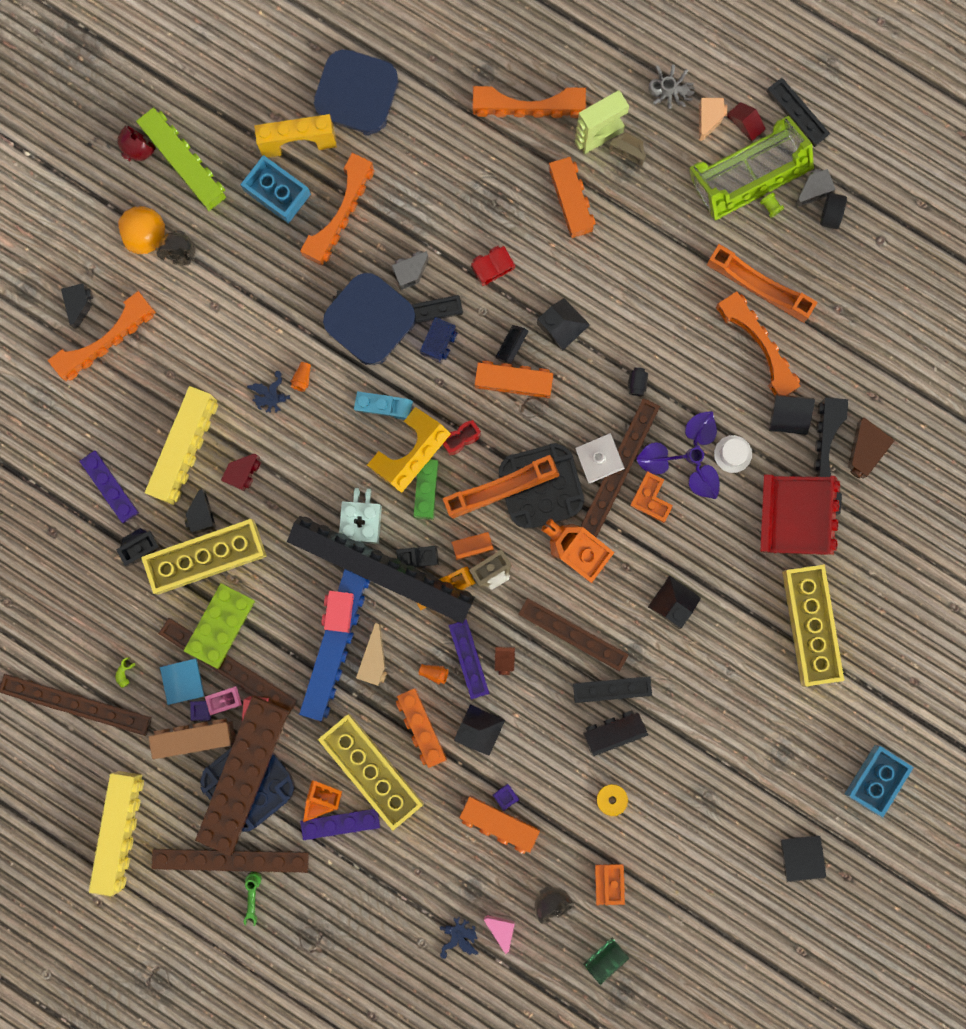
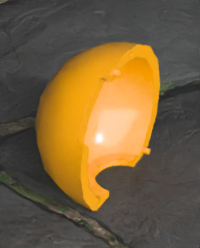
[118,206,165,254]

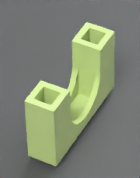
[574,90,629,154]

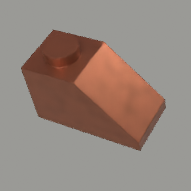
[495,647,515,675]

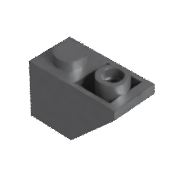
[392,251,429,290]

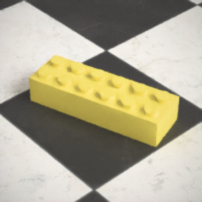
[145,386,218,505]
[141,519,267,595]
[782,565,844,687]
[318,714,424,831]
[89,771,144,896]

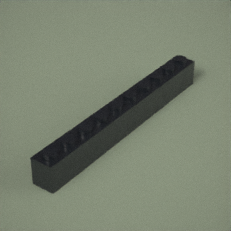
[287,516,475,624]

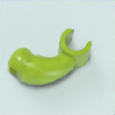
[115,657,135,688]

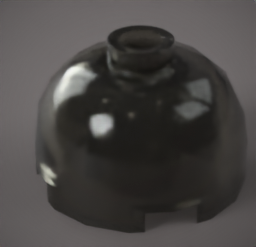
[156,230,196,265]
[534,886,575,924]

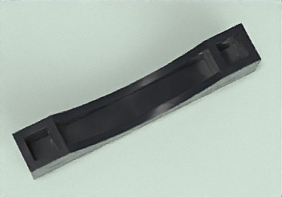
[814,397,848,515]

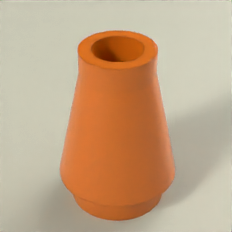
[290,362,311,392]
[419,664,449,685]

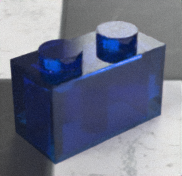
[420,317,458,364]

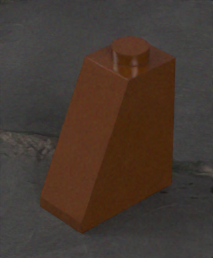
[848,417,895,479]

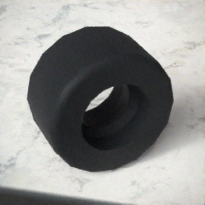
[820,192,847,229]

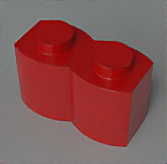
[471,246,515,286]
[442,420,481,455]

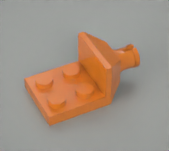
[541,519,615,583]

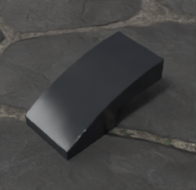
[396,546,439,567]

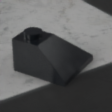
[537,298,590,351]
[648,576,701,629]
[454,704,505,756]

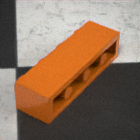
[549,156,596,238]
[475,361,554,399]
[459,795,540,854]

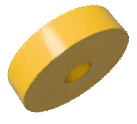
[596,784,628,816]

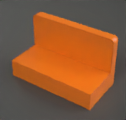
[452,532,494,561]

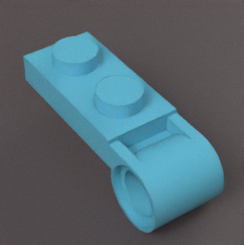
[354,391,413,420]

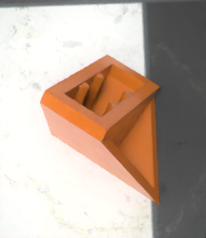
[303,780,342,822]

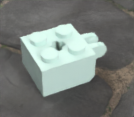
[339,488,382,544]

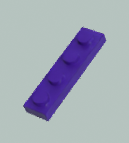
[80,450,139,524]
[448,620,490,699]
[300,809,380,840]

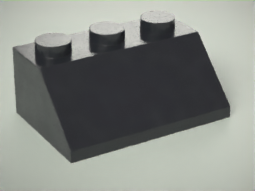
[583,710,648,756]

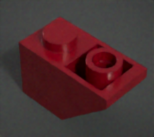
[221,454,261,492]

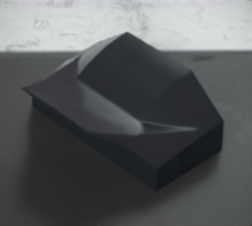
[116,528,160,567]

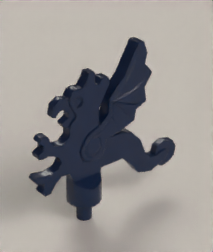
[247,371,290,413]
[440,917,479,959]

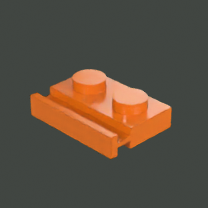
[595,864,625,905]

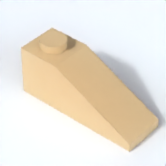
[356,623,387,686]

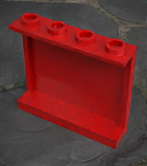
[760,475,840,555]

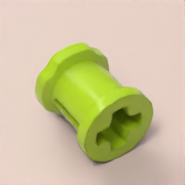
[760,192,784,218]

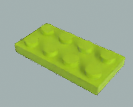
[184,583,255,669]

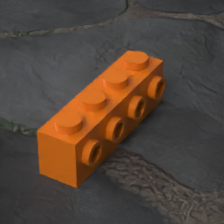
[395,688,447,768]

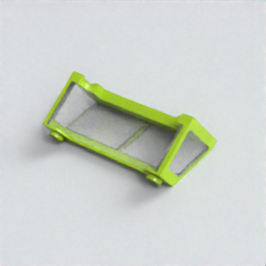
[689,116,814,221]

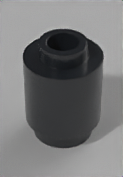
[627,367,649,396]

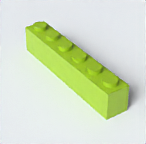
[136,107,226,211]

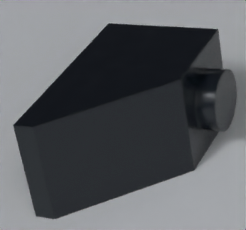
[61,283,93,329]
[185,489,216,534]

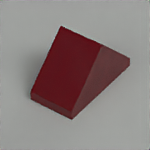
[727,102,766,142]

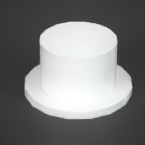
[714,435,752,473]

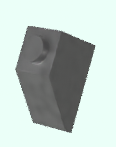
[795,169,836,207]

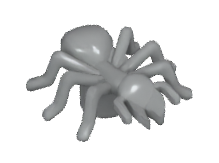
[648,64,695,109]

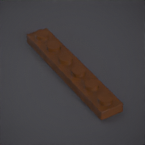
[518,598,629,672]

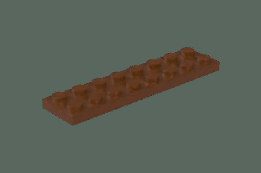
[195,696,290,856]

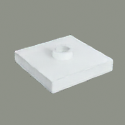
[575,433,625,484]

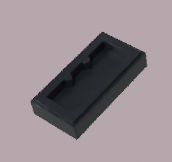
[495,325,529,364]

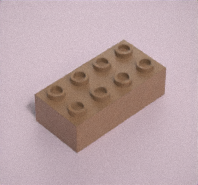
[148,718,235,760]

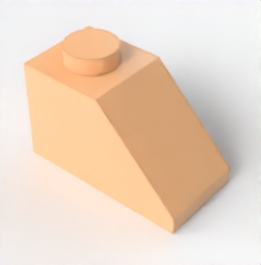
[699,98,727,141]

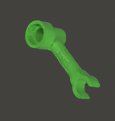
[244,872,262,926]

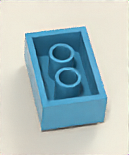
[240,155,311,224]
[844,745,914,818]

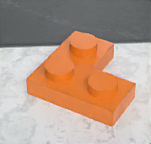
[630,471,673,523]

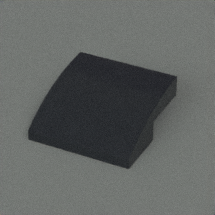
[769,394,815,435]
[781,836,826,882]

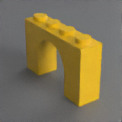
[254,114,337,158]
[367,407,451,493]

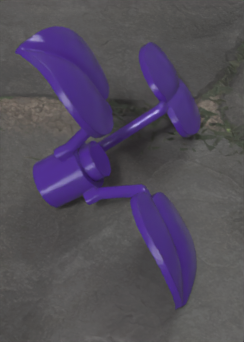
[636,411,720,499]

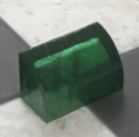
[583,937,630,985]

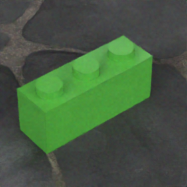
[414,460,439,520]

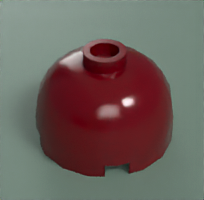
[117,125,156,162]

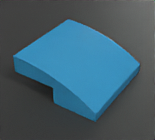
[160,659,205,705]

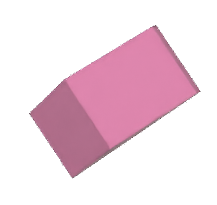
[205,687,242,715]
[484,915,515,954]

